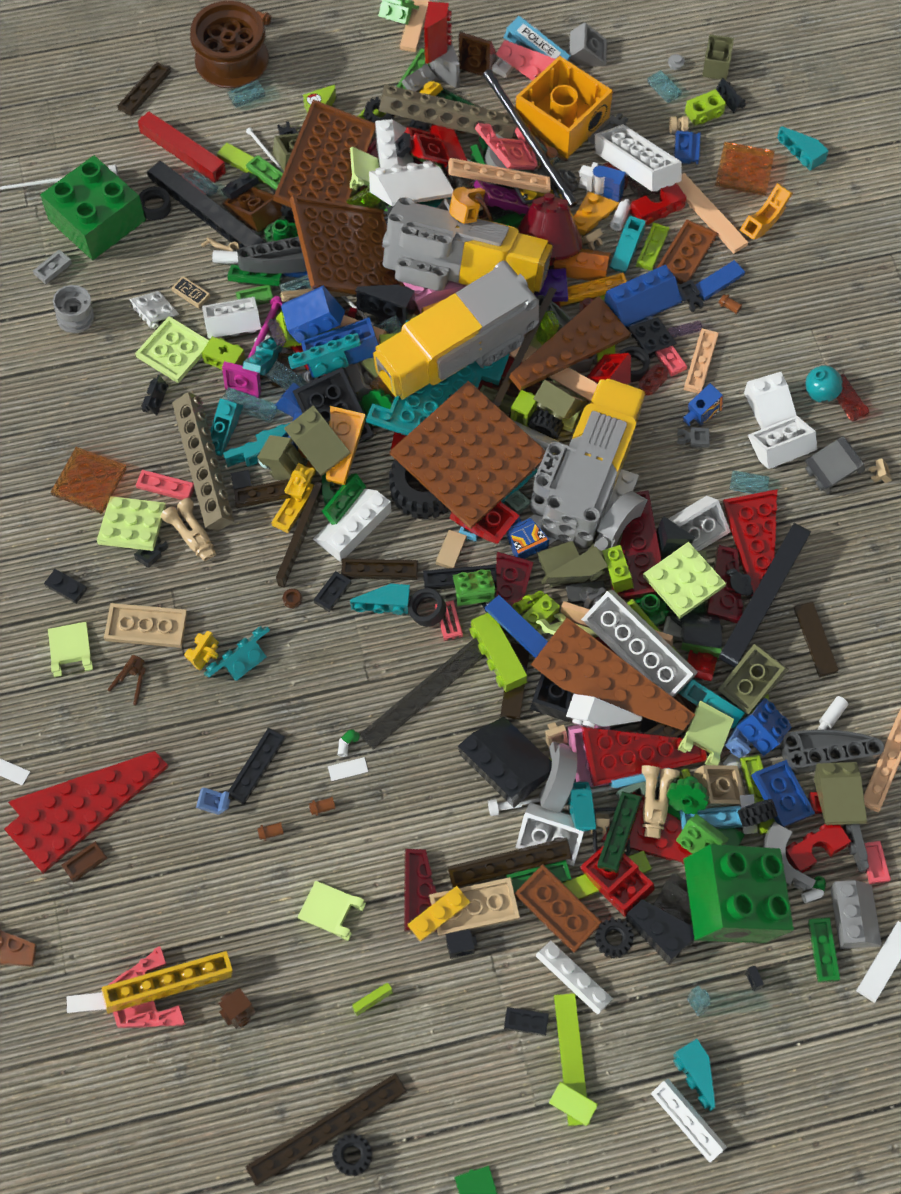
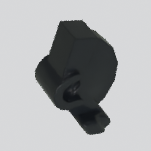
[725,568,754,596]

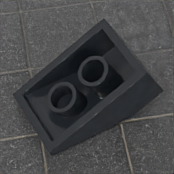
[356,285,415,326]

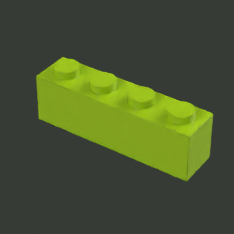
[469,613,527,693]

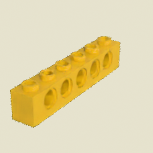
[102,951,233,1014]

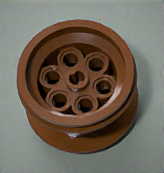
[190,0,269,88]

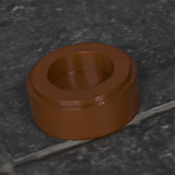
[282,589,302,609]

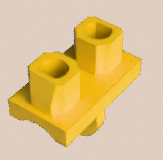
[284,463,316,500]
[184,631,219,670]

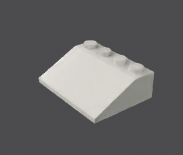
[369,161,454,206]

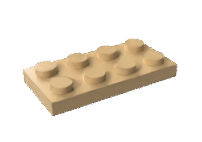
[104,603,187,648]
[429,877,520,937]

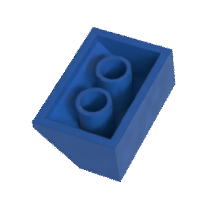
[281,285,345,343]

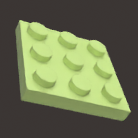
[135,316,209,383]
[97,496,166,551]
[643,542,726,618]

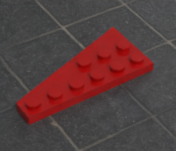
[723,489,778,596]
[581,726,707,786]
[601,792,692,864]

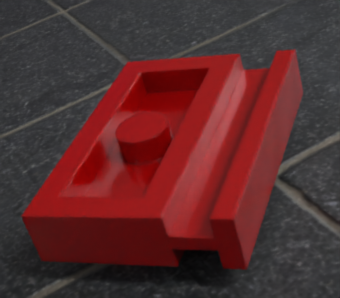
[687,650,717,682]

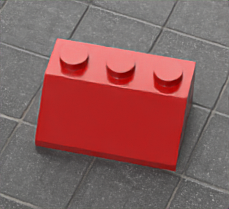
[424,1,452,64]

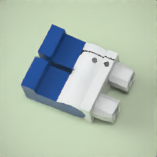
[579,162,626,203]

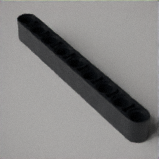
[146,161,265,249]
[718,523,811,668]

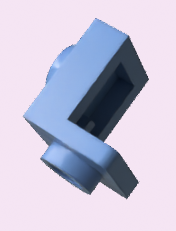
[724,727,751,758]
[196,787,230,815]

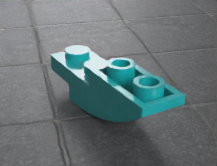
[243,337,283,376]
[223,423,290,468]
[679,679,745,729]

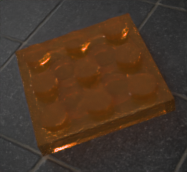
[715,142,775,196]
[51,447,127,514]

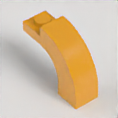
[740,183,793,240]
[449,187,485,224]

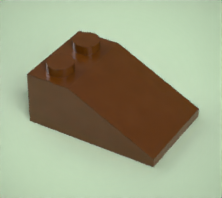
[459,32,497,76]
[222,187,282,232]

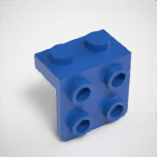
[737,698,791,756]

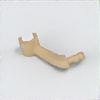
[201,237,239,251]

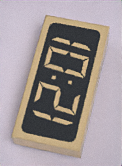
[172,276,210,309]

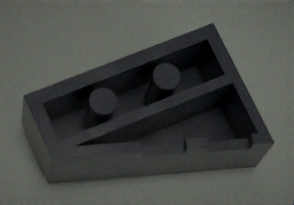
[626,899,695,965]

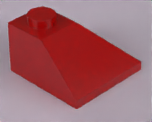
[587,353,631,385]

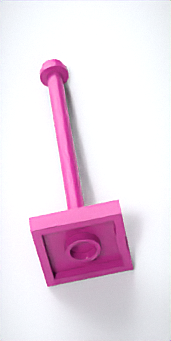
[222,296,284,398]

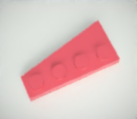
[496,40,555,81]

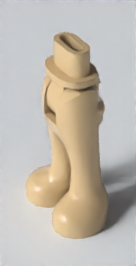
[161,498,216,561]
[642,765,680,839]

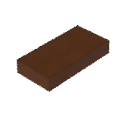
[61,841,108,883]

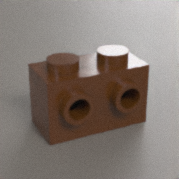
[218,987,256,1029]

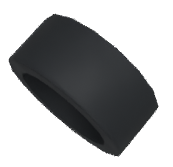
[139,186,172,221]
[618,346,650,382]
[408,588,446,627]

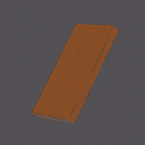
[657,219,718,284]
[514,864,603,953]

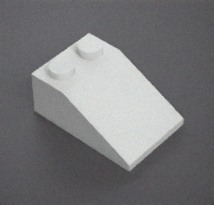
[744,372,797,429]
[566,694,642,728]

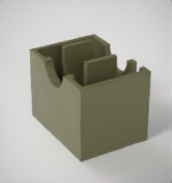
[702,34,734,81]
[257,435,309,480]

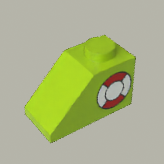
[303,85,336,113]

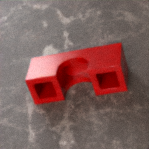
[630,183,687,225]
[785,824,851,873]

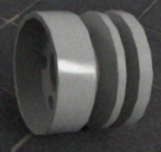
[53,285,94,333]

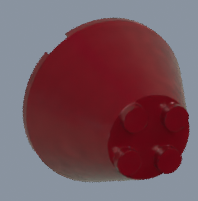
[517,193,583,260]

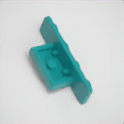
[288,333,361,378]
[204,626,270,681]

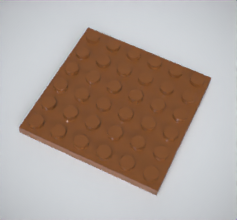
[290,195,402,295]
[390,381,546,529]

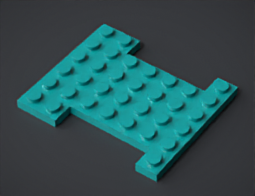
[366,320,510,436]

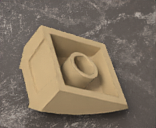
[694,765,746,808]

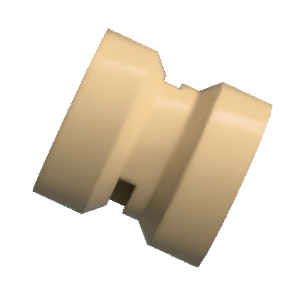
[669,116,688,134]

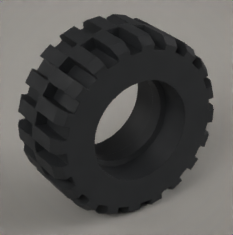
[389,460,449,519]

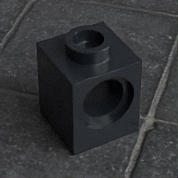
[445,929,478,959]

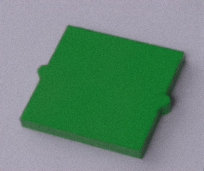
[454,1166,497,1194]

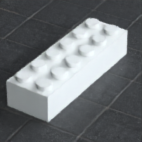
[595,125,682,191]
[581,590,698,698]

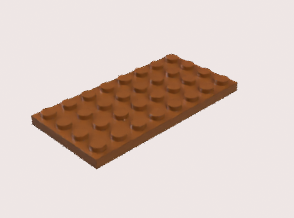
[273,99,376,208]

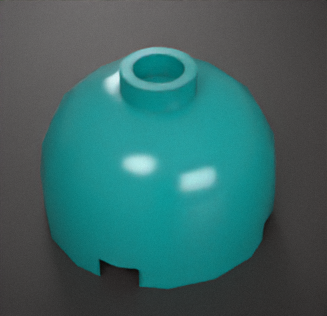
[805,365,843,403]

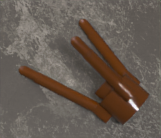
[108,655,146,706]

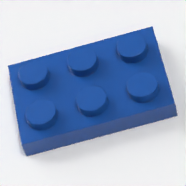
[751,760,815,827]

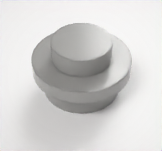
[668,54,685,70]

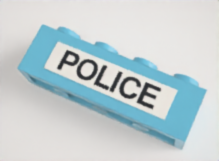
[503,16,570,61]

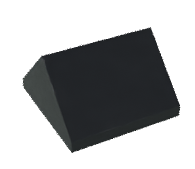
[656,516,695,561]

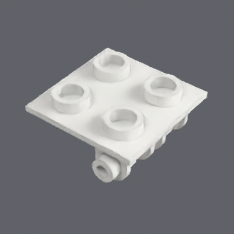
[130,291,179,329]

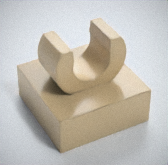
[582,228,603,250]
[869,458,892,483]
[545,722,568,747]
[591,814,610,835]

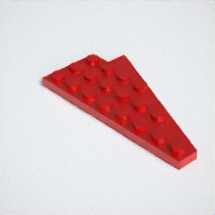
[4,751,168,874]

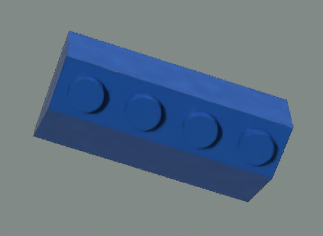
[604,265,682,328]
[301,317,379,378]

